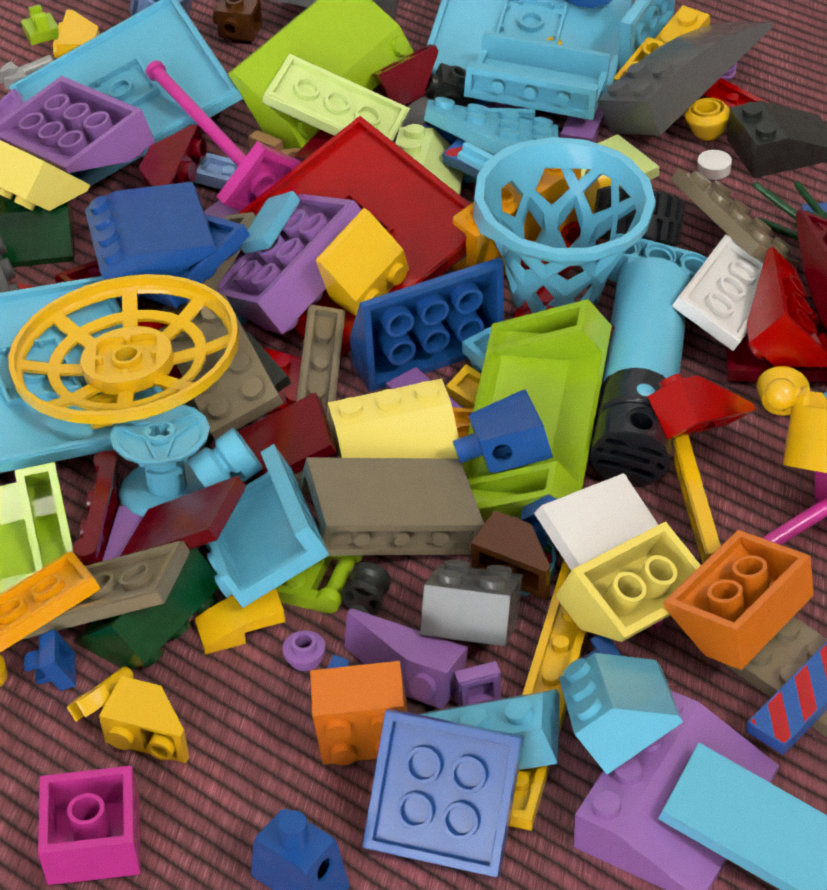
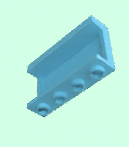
[464,32,611,120]
[205,444,329,608]

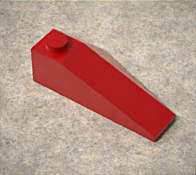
[747,246,827,367]

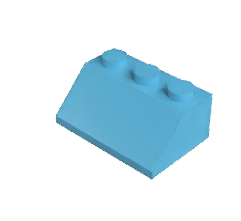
[559,653,683,774]
[419,689,560,770]

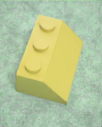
[0,140,90,211]
[328,378,464,464]
[555,521,701,642]

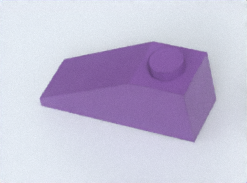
[344,608,468,709]

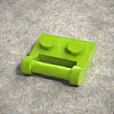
[276,555,363,614]

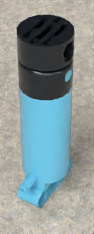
[590,233,707,487]

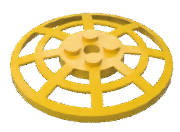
[8,274,240,425]

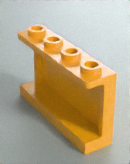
[452,168,581,276]

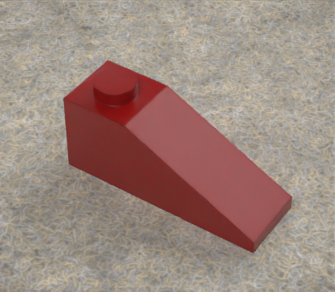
[647,373,756,440]

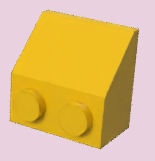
[316,208,409,316]

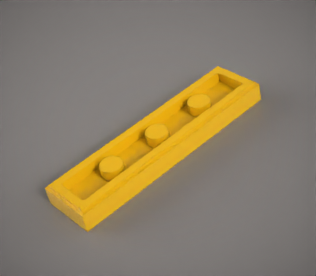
[673,435,721,564]

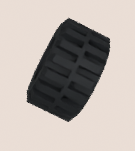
[594,186,686,247]

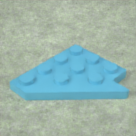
[424,97,558,155]

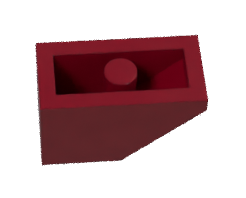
[372,44,439,107]

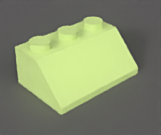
[395,124,464,195]

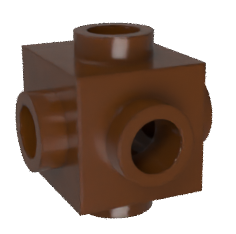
[213,0,263,41]

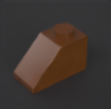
[471,510,550,600]

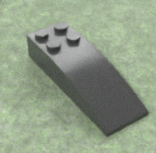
[598,22,773,136]

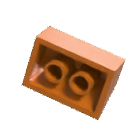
[664,530,814,670]

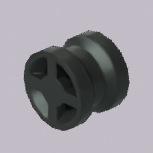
[342,562,392,615]

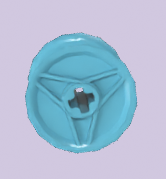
[109,404,210,517]

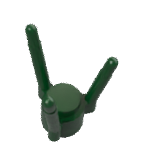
[753,181,827,242]

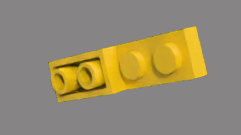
[613,5,710,82]

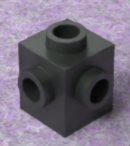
[426,63,475,107]

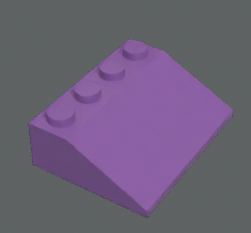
[0,76,155,173]
[216,194,361,334]
[574,690,779,890]

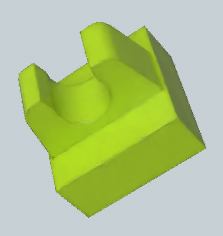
[21,4,59,45]

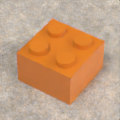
[310,661,408,765]

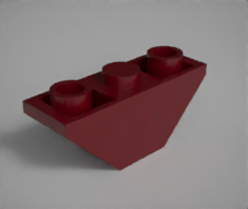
[139,125,207,187]

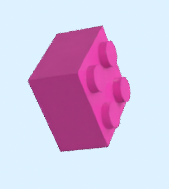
[38,766,141,885]

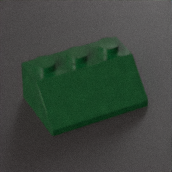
[0,194,74,268]
[75,548,219,669]

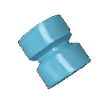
[188,427,263,488]

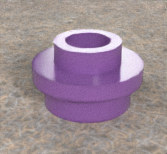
[283,630,326,671]

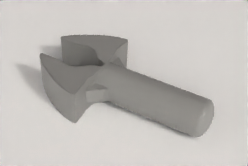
[0,55,55,89]

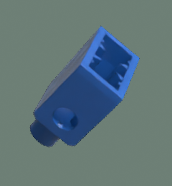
[452,389,553,473]
[251,809,350,890]

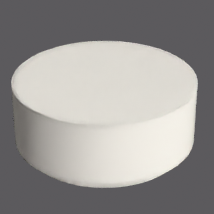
[697,150,732,180]

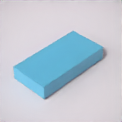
[241,191,300,254]

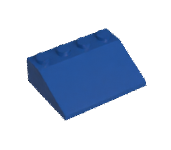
[85,182,218,302]
[350,257,504,392]

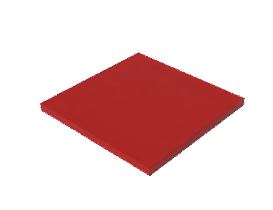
[235,116,470,358]

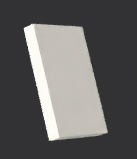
[534,473,658,570]

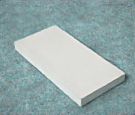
[672,234,763,351]

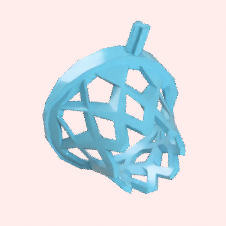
[457,137,656,313]

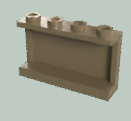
[299,457,484,556]

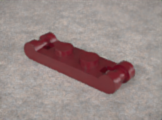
[73,451,122,566]

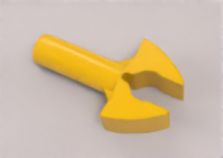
[67,667,134,722]

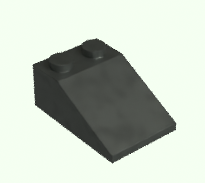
[727,101,827,178]

